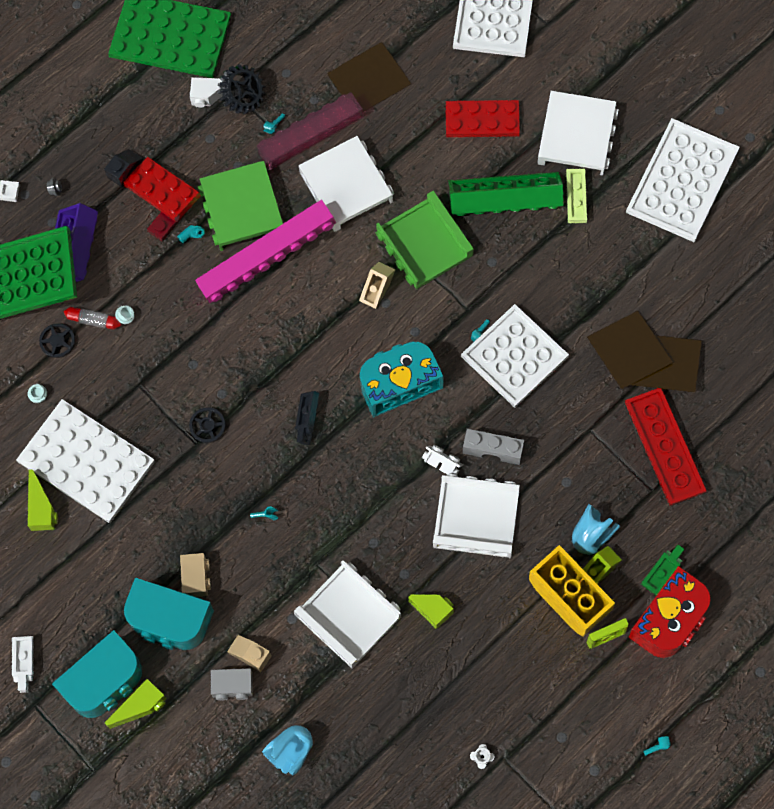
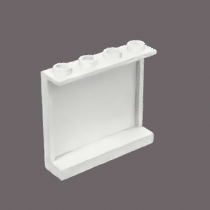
[538,91,619,175]
[299,136,394,232]
[433,474,520,558]
[294,561,401,668]

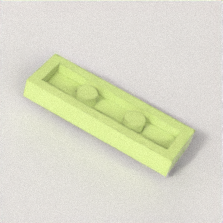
[566,169,587,223]

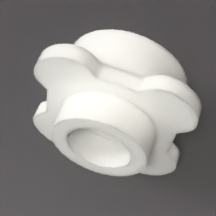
[470,744,494,769]

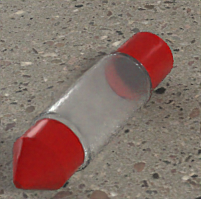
[64,307,122,330]

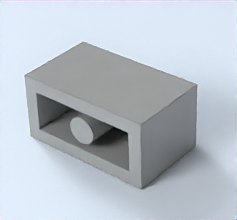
[211,669,253,700]

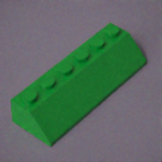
[448,172,563,216]

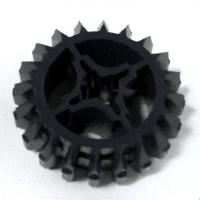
[217,64,266,114]

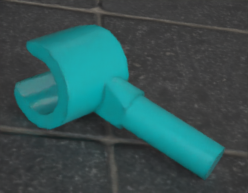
[264,113,285,134]
[471,319,490,342]
[250,506,279,520]
[643,736,670,756]

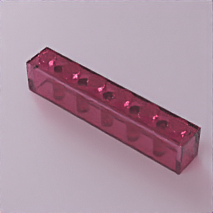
[257,93,363,170]

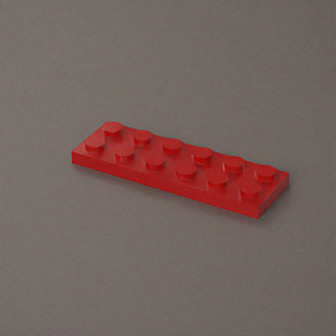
[625,388,707,506]

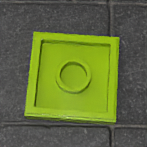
[586,618,629,649]

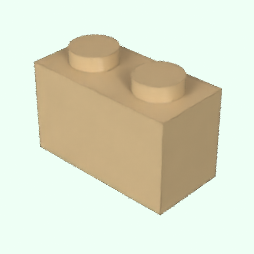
[180,553,211,597]

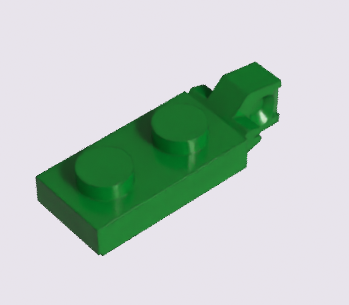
[641,545,684,596]

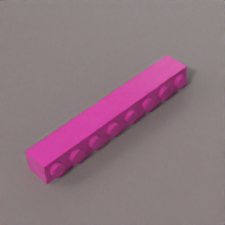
[195,199,336,303]

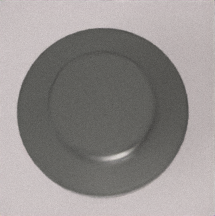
[47,178,62,196]

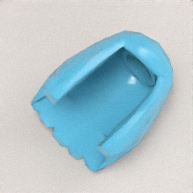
[572,504,620,555]
[262,725,313,775]

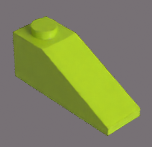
[28,469,58,531]
[105,679,167,729]

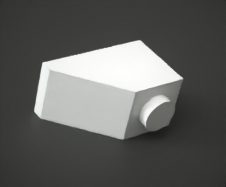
[190,78,222,107]

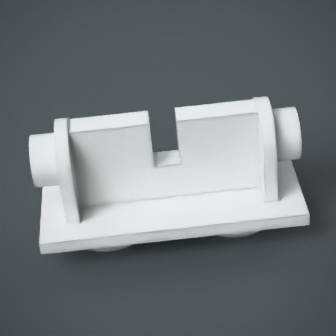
[422,445,463,475]

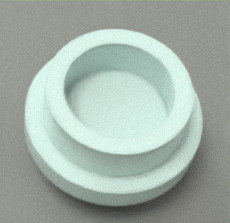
[115,306,134,324]
[28,384,47,403]

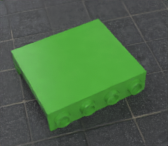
[198,161,283,251]
[375,191,474,290]

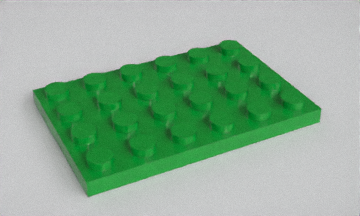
[108,0,231,78]
[0,226,77,319]

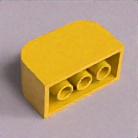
[529,545,615,636]

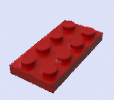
[446,100,520,137]
[123,157,201,222]

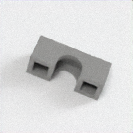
[463,429,524,465]

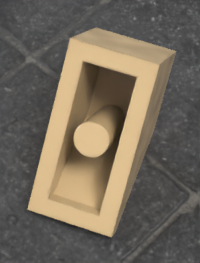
[359,262,395,309]
[227,635,271,673]

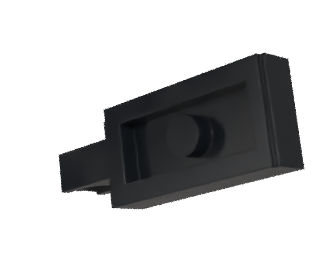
[295,391,319,445]

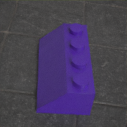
[55,203,98,282]

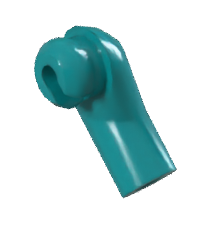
[177,225,205,243]

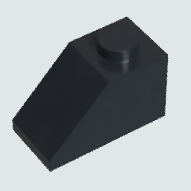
[104,149,144,187]

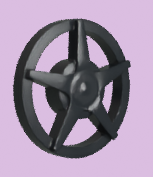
[39,324,75,358]
[189,407,225,443]

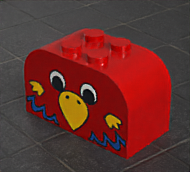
[629,566,710,658]

